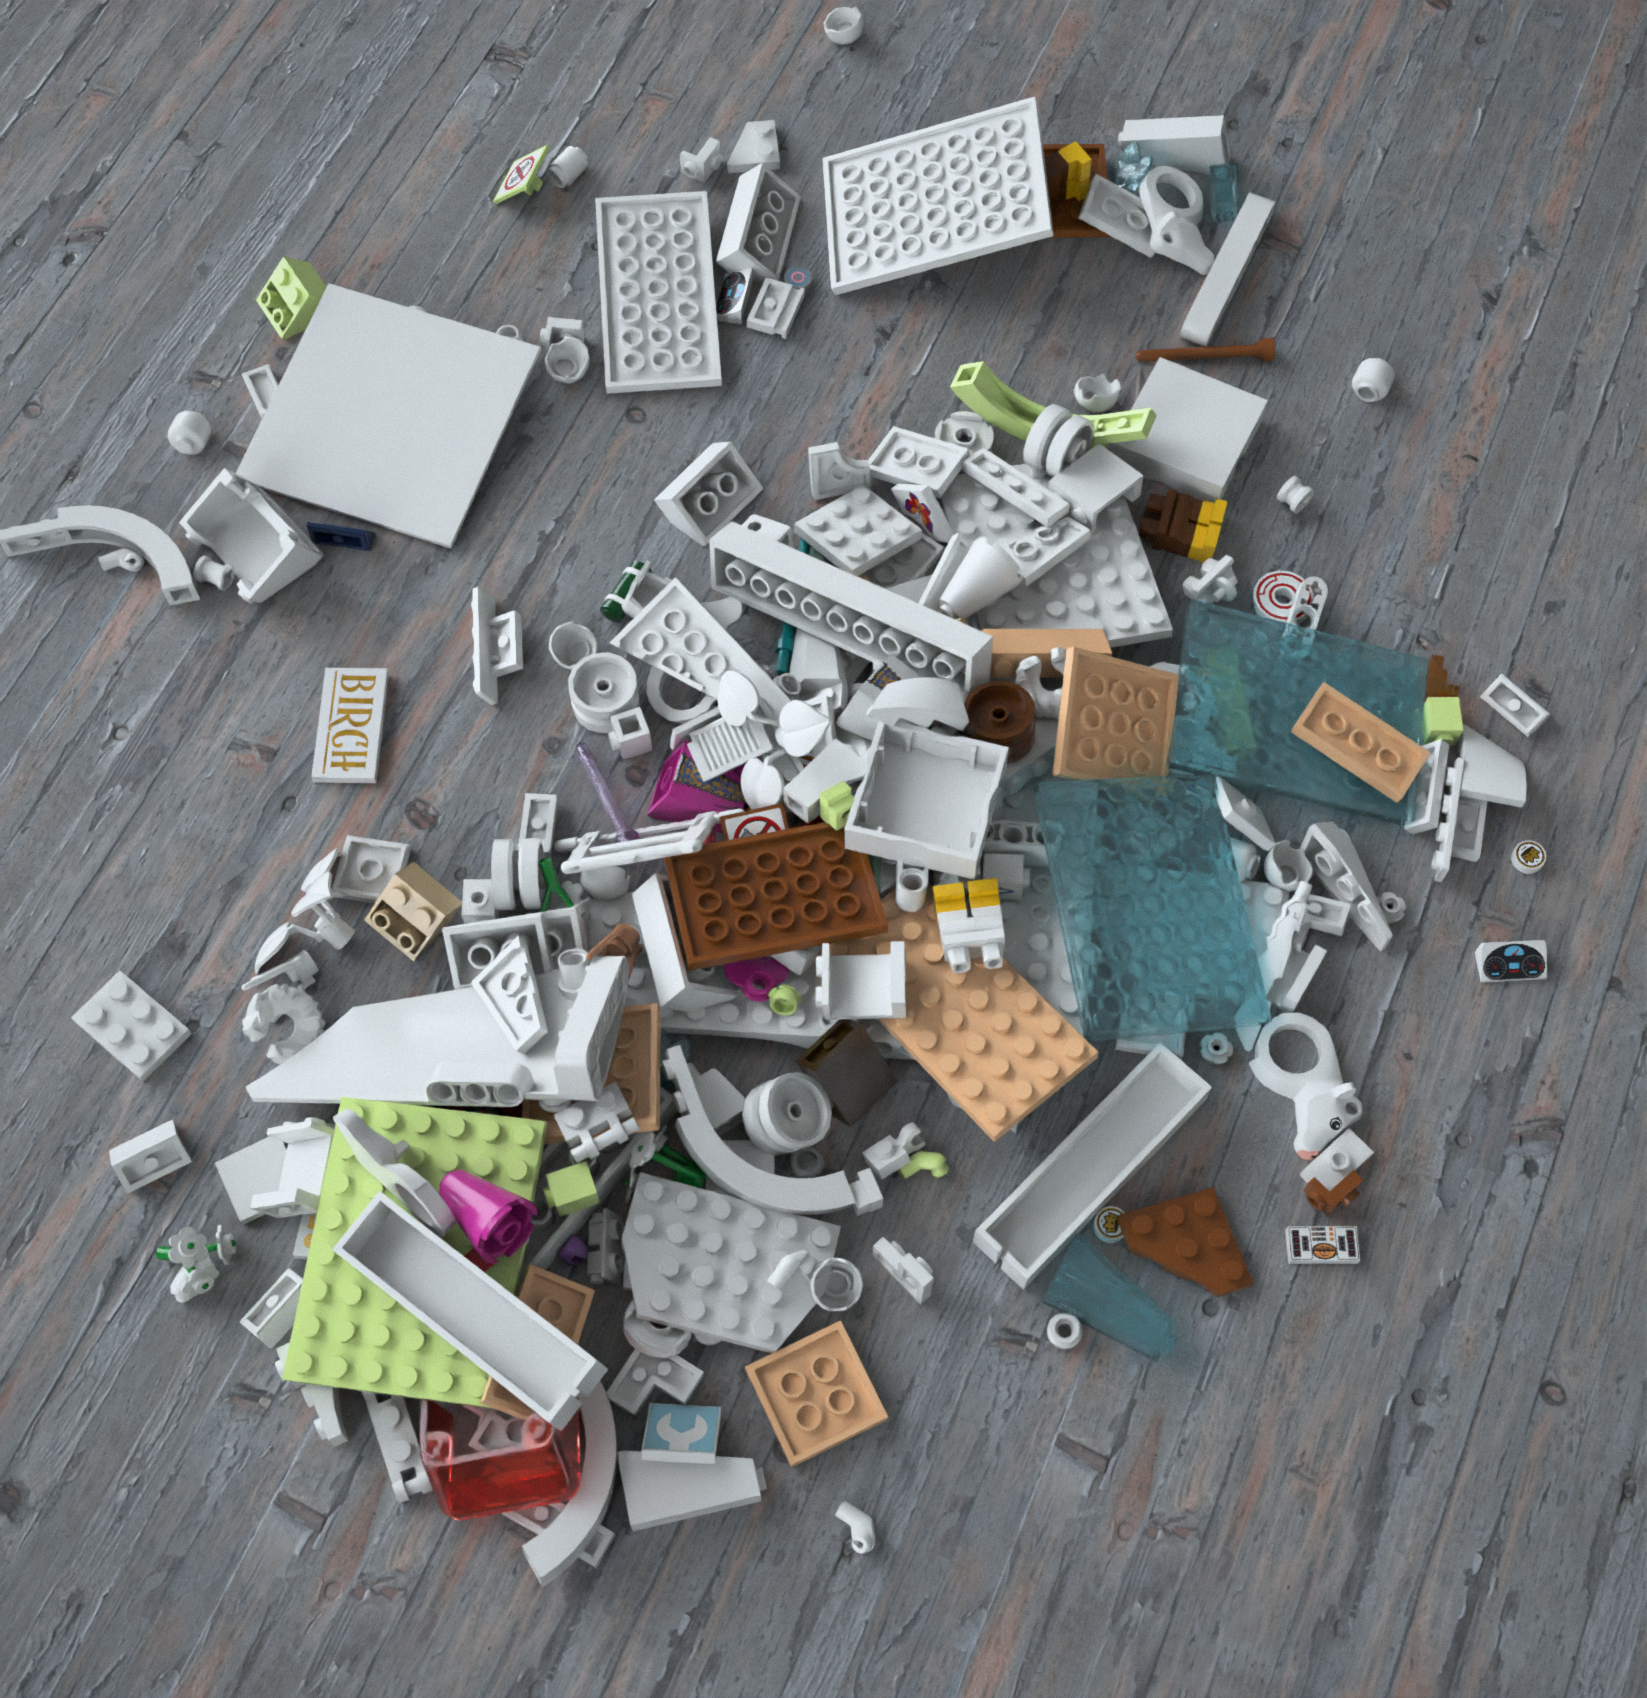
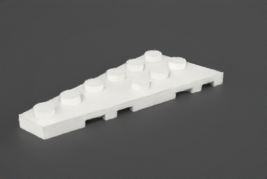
[610,577,792,720]

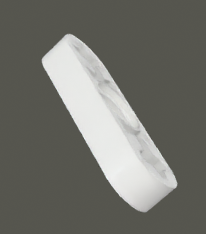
[1279,577,1328,663]

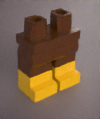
[1044,141,1092,211]
[1138,489,1228,562]

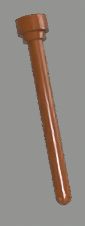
[1135,338,1275,362]

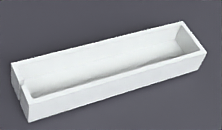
[973,1042,1212,1290]
[332,1191,608,1431]

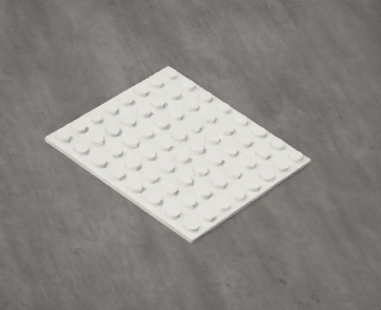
[236,283,541,549]

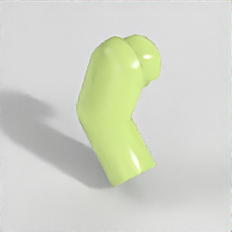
[897,1151,949,1180]

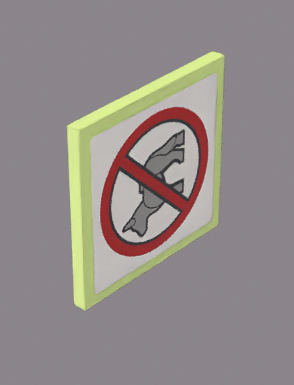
[493,145,550,204]

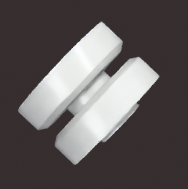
[1023,404,1094,477]
[568,652,640,733]
[491,838,546,910]
[742,1072,832,1156]

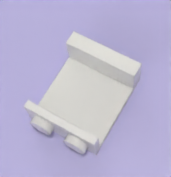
[1048,444,1143,533]
[816,941,906,1020]
[250,1117,335,1218]

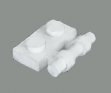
[553,1081,640,1163]

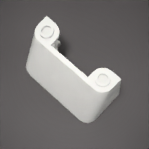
[179,468,324,604]

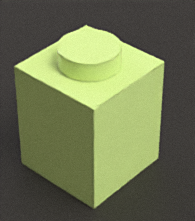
[1420,697,1463,746]
[543,1161,600,1217]

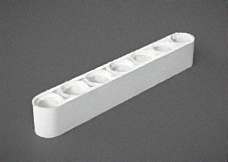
[1180,192,1276,347]

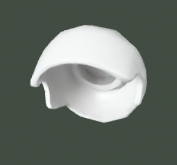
[823,6,864,45]
[545,336,589,384]
[1074,374,1122,413]
[549,622,599,670]
[1264,840,1313,892]
[580,866,630,901]
[809,1258,864,1311]

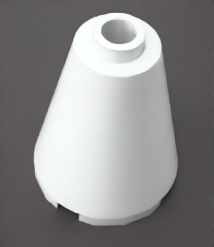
[939,537,1024,620]

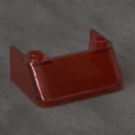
[419,1397,580,1520]

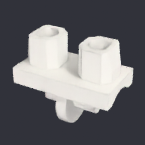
[1183,555,1238,613]

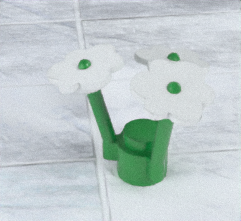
[625,1125,706,1203]

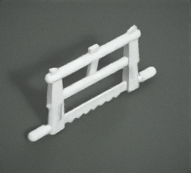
[554,809,744,874]

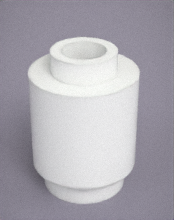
[548,146,588,188]

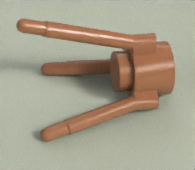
[586,923,642,984]

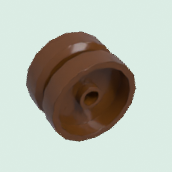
[964,681,1035,764]

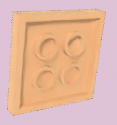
[745,1320,888,1468]

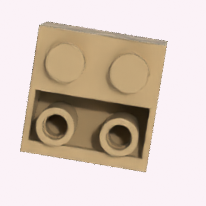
[364,862,462,962]

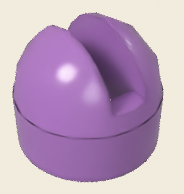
[557,1235,588,1266]

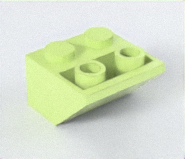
[256,256,327,339]

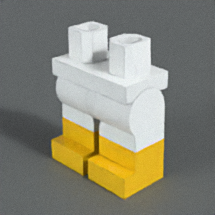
[933,878,1005,973]

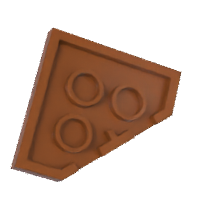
[1117,1187,1254,1297]

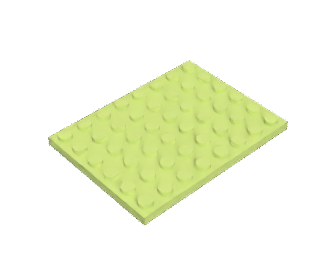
[282,1097,548,1409]

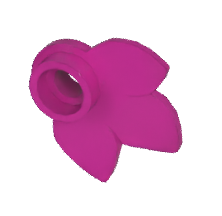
[724,956,789,1002]

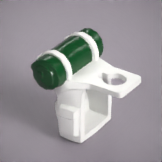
[600,560,672,623]

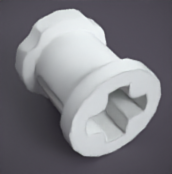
[194,555,235,591]

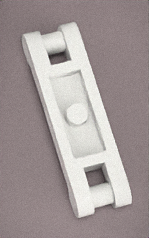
[362,1391,434,1504]

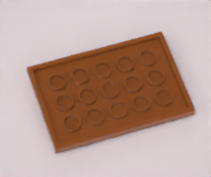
[663,822,888,971]

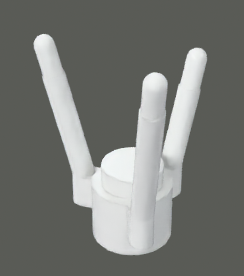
[241,950,319,1023]

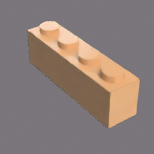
[982,629,1112,678]

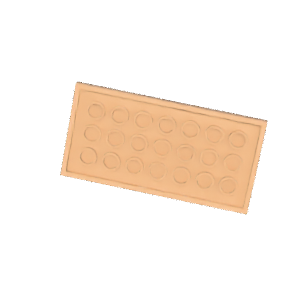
[818,883,1098,1142]

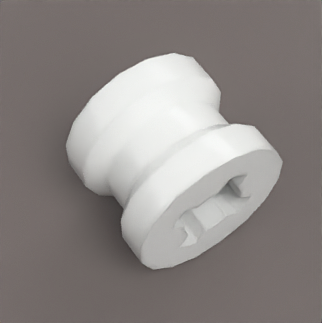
[1276,475,1315,514]

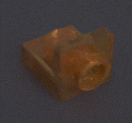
[1421,654,1460,702]

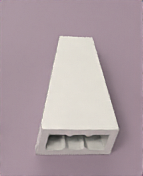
[1118,115,1230,177]
[617,1451,767,1532]

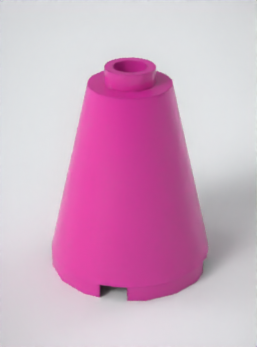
[439,1169,537,1264]

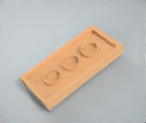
[1290,682,1430,803]
[480,1264,595,1429]

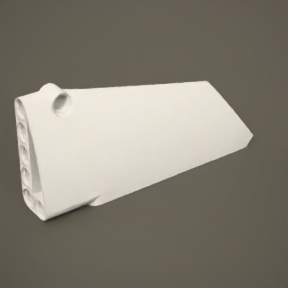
[246,948,629,1107]

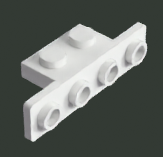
[471,586,523,705]
[1431,758,1488,882]

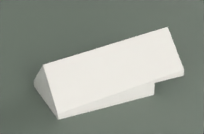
[442,907,588,990]

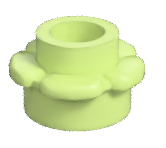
[769,984,802,1015]

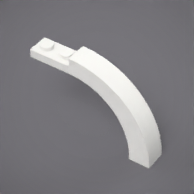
[0,505,200,606]
[661,1045,856,1216]
[522,1381,618,1587]

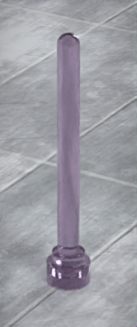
[576,742,641,843]

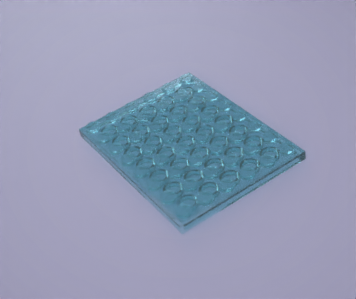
[1165,599,1428,826]
[1033,773,1272,1042]

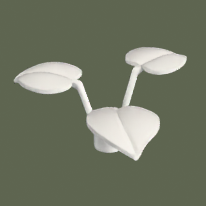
[718,671,832,810]
[255,848,355,975]

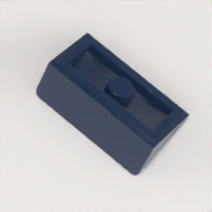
[306,522,375,551]

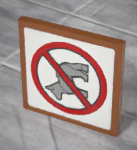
[719,803,789,841]

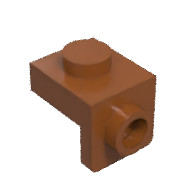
[1303,1170,1363,1216]

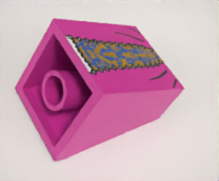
[647,740,746,834]

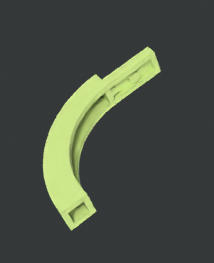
[950,361,1157,451]

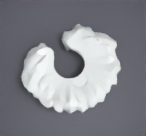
[1014,647,1067,720]
[242,984,325,1064]

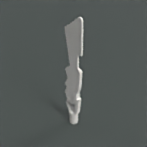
[1232,881,1312,1052]

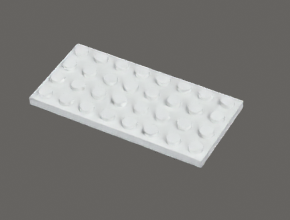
[595,191,722,394]

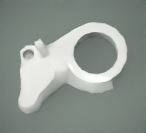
[1139,166,1215,275]
[647,597,743,724]
[333,1109,457,1238]

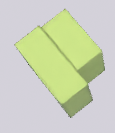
[820,781,855,831]

